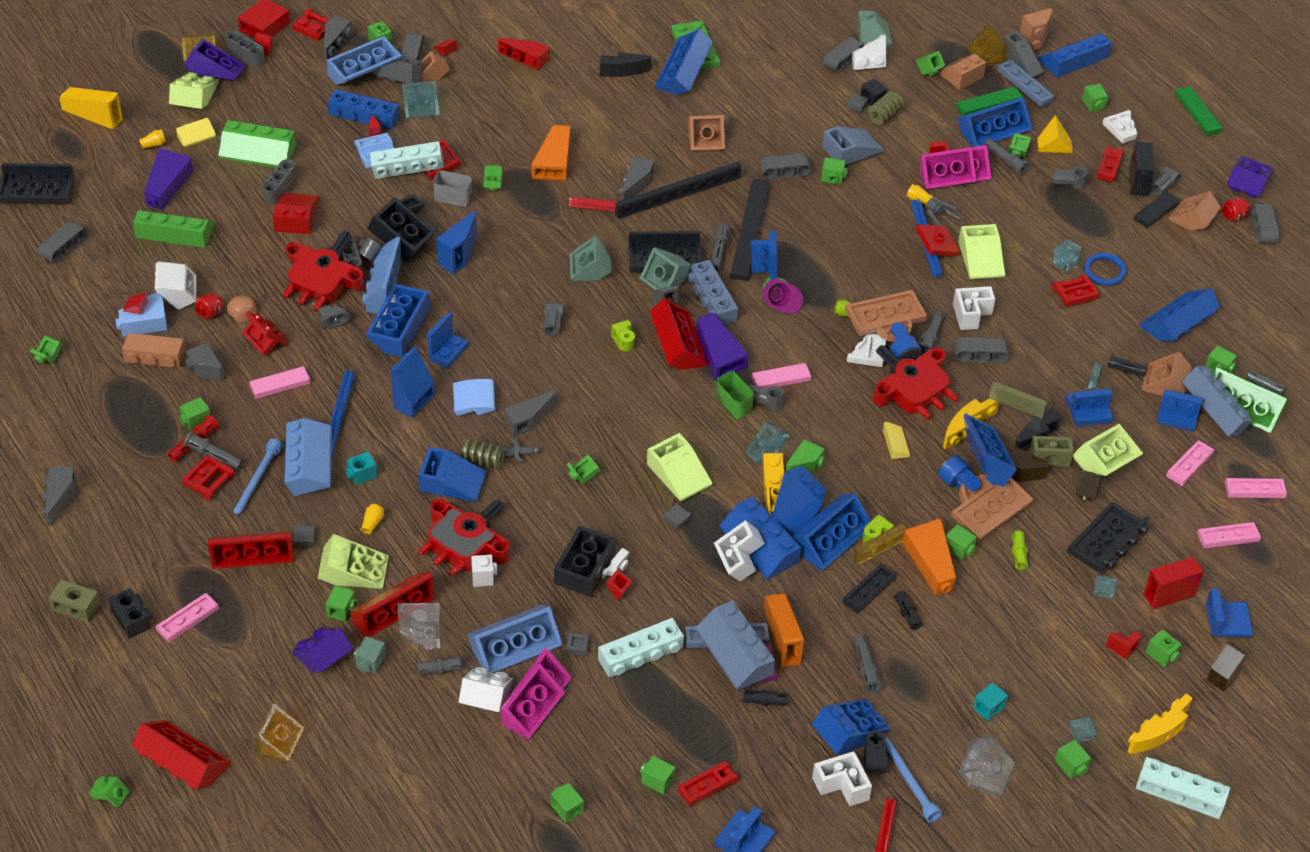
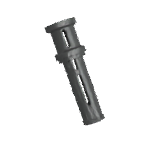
[984,138,1030,175]
[710,224,730,272]
[918,310,945,355]
[183,430,243,471]
[853,634,883,693]

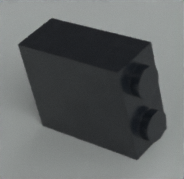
[1129,142,1155,196]

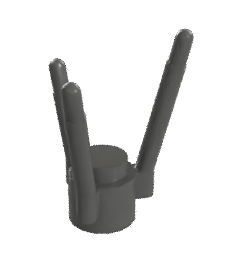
[926,197,961,226]

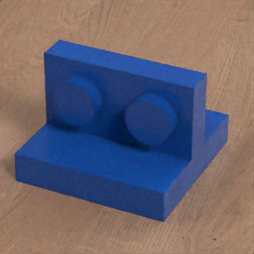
[751,231,777,280]
[1065,389,1113,426]
[1157,389,1203,432]
[714,807,776,852]

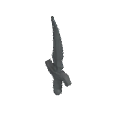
[486,438,540,463]

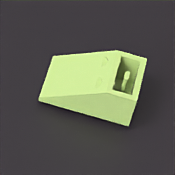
[169,72,220,109]
[958,224,1005,279]
[647,433,712,502]
[318,534,389,589]

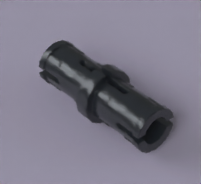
[1108,356,1147,377]
[894,591,922,630]
[743,689,786,706]

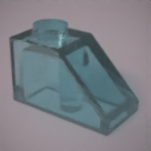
[745,422,790,464]

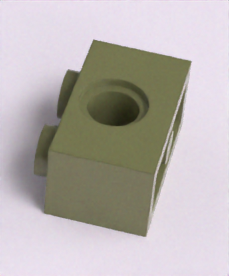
[1030,436,1073,467]
[49,580,100,622]

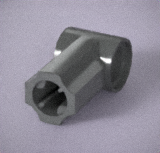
[1053,166,1088,189]
[1150,166,1181,196]
[358,237,382,261]
[543,302,564,336]
[748,384,783,411]

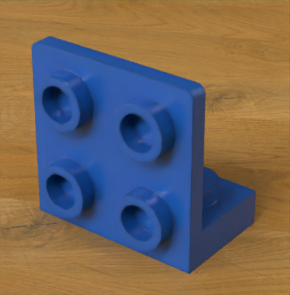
[427,312,469,369]
[1206,589,1253,637]

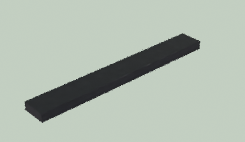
[615,161,742,219]
[730,178,769,281]

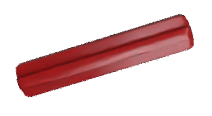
[569,197,618,211]
[875,798,897,852]

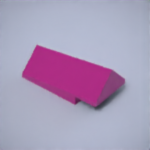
[919,145,992,189]
[500,648,572,739]

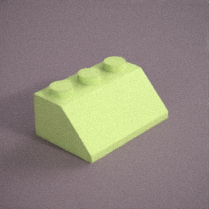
[1073,424,1143,476]

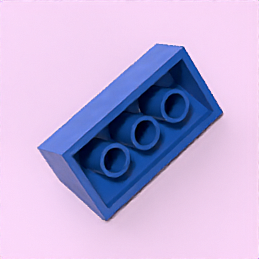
[655,29,713,95]
[1037,33,1112,78]
[957,97,1032,147]
[366,284,430,357]
[1139,288,1220,342]
[963,413,1017,487]
[792,493,871,570]
[720,496,801,580]

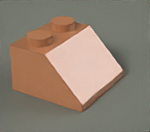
[1020,8,1053,51]
[938,54,986,90]
[687,115,725,151]
[1168,191,1221,231]
[1142,352,1192,396]

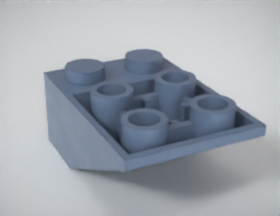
[822,126,884,165]

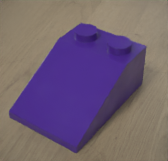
[184,38,246,80]
[1227,155,1274,197]

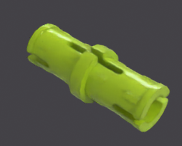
[1012,531,1028,570]

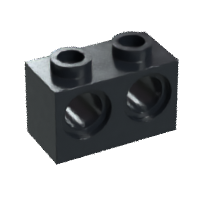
[108,588,152,639]

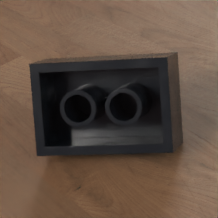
[367,197,435,263]
[554,526,616,597]

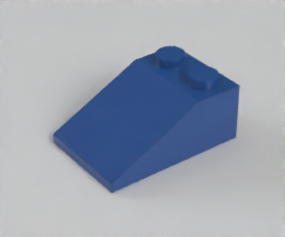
[772,465,827,536]

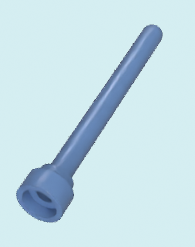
[234,438,283,515]
[885,737,942,823]

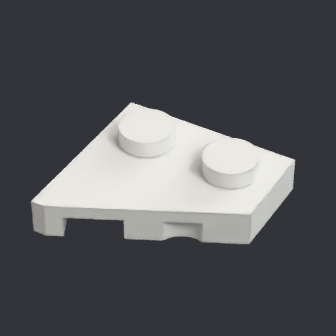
[852,34,886,70]
[1102,110,1137,144]
[847,333,886,367]

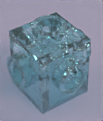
[1053,239,1082,271]

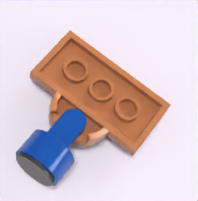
[845,290,927,360]
[938,455,1034,542]

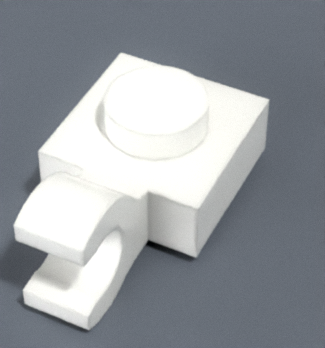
[601,548,629,579]

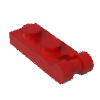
[1097,145,1124,182]
[677,761,740,807]

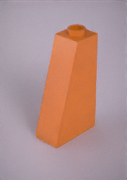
[532,125,570,180]
[902,519,956,595]
[764,594,804,668]

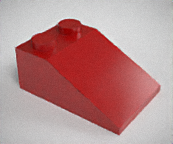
[273,193,319,235]

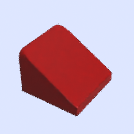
[254,32,273,56]
[434,39,457,56]
[369,116,381,137]
[123,293,148,315]
[605,569,633,601]

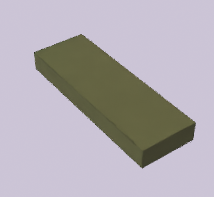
[989,381,1047,419]

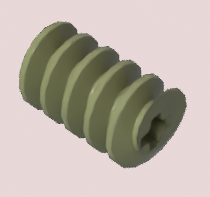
[868,91,904,125]
[461,437,505,470]

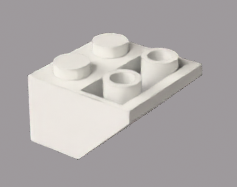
[155,262,196,310]
[458,667,513,712]

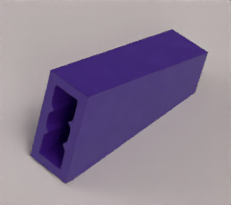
[144,148,193,210]
[696,312,749,380]

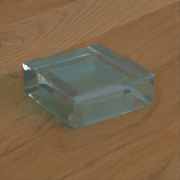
[1088,363,1101,389]
[1093,575,1117,599]
[1069,717,1097,742]

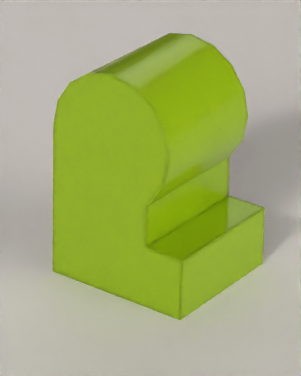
[611,320,635,352]
[863,515,894,547]

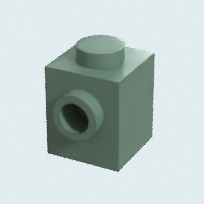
[354,637,386,674]

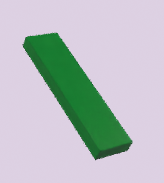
[1175,86,1222,136]
[956,87,1023,116]

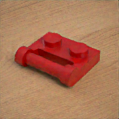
[292,8,331,41]
[1052,274,1099,307]
[182,455,235,501]

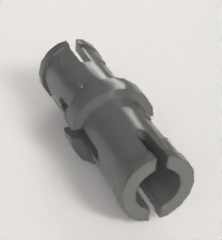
[1246,370,1285,396]
[417,656,461,675]

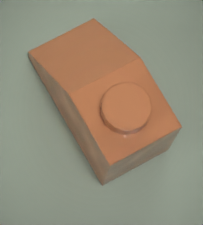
[414,51,450,85]

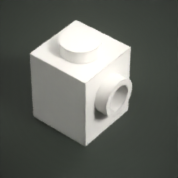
[471,555,497,587]

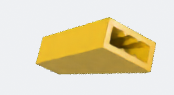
[59,87,123,129]

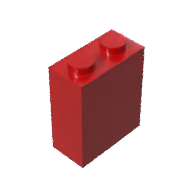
[238,0,290,38]
[1143,557,1203,610]

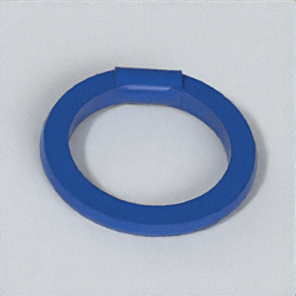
[1084,253,1127,286]

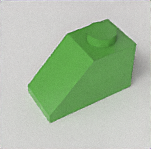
[785,440,825,474]

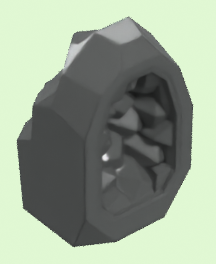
[318,305,351,329]

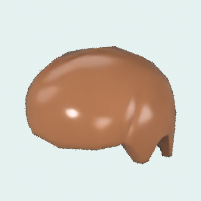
[227,295,257,323]

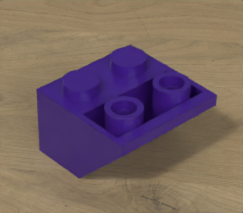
[292,627,353,672]

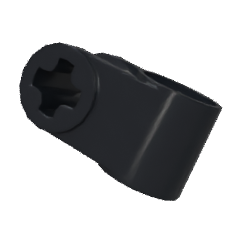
[864,730,888,773]

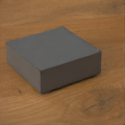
[846,93,869,112]
[663,504,691,530]
[293,526,315,546]
[566,633,589,656]

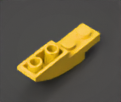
[943,399,999,450]
[763,453,784,516]
[1128,693,1193,754]

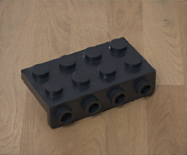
[0,163,75,204]
[628,231,702,272]
[1067,502,1150,575]

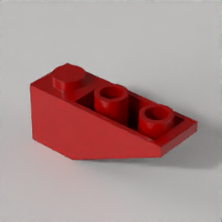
[498,38,550,71]

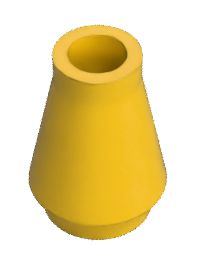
[139,129,166,149]
[906,184,933,204]
[361,504,384,535]

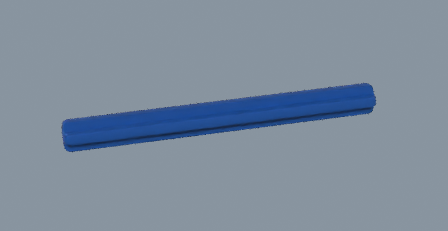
[911,199,943,277]
[329,370,355,458]

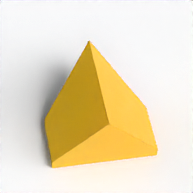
[1037,115,1073,153]

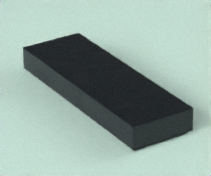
[1134,191,1180,228]
[842,564,896,614]

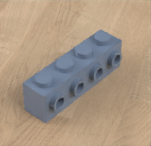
[687,260,738,325]
[1182,366,1253,437]

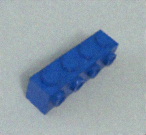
[327,89,399,130]

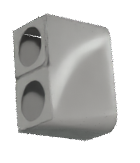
[433,170,472,207]

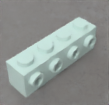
[370,141,444,179]
[598,618,684,677]
[1136,757,1230,819]

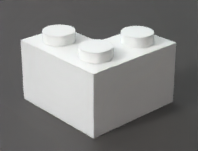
[953,286,995,330]
[714,520,765,582]
[812,751,872,806]

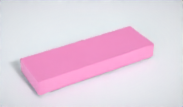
[752,363,811,388]
[249,366,310,399]
[1166,440,1214,486]
[1225,478,1287,498]
[1197,522,1261,549]
[156,593,219,643]

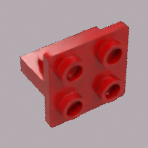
[242,312,288,356]

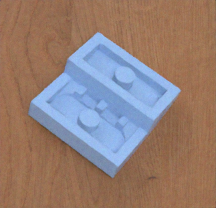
[354,133,395,168]
[453,379,495,416]

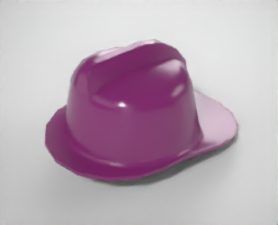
[762,279,803,314]

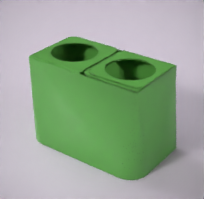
[715,371,753,420]

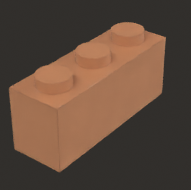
[122,333,185,368]

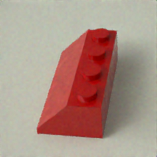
[650,298,708,370]
[208,531,294,569]
[351,572,434,638]
[131,720,231,790]

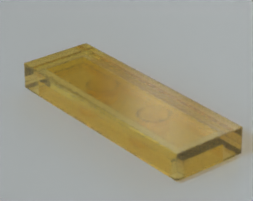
[853,523,907,565]

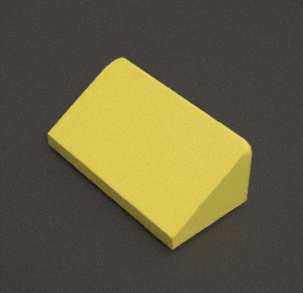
[176,118,216,148]
[883,422,910,459]

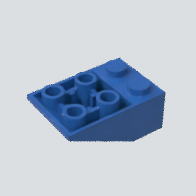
[437,211,477,275]
[391,347,435,418]
[418,447,487,502]
[812,699,891,755]

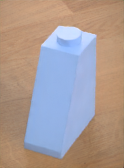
[116,292,167,337]

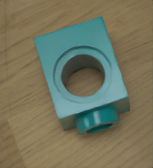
[345,451,377,485]
[973,683,1008,721]

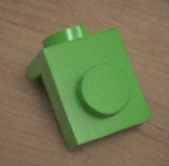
[1009,133,1031,158]
[483,165,502,190]
[30,335,63,364]
[566,454,601,484]
[88,776,129,808]

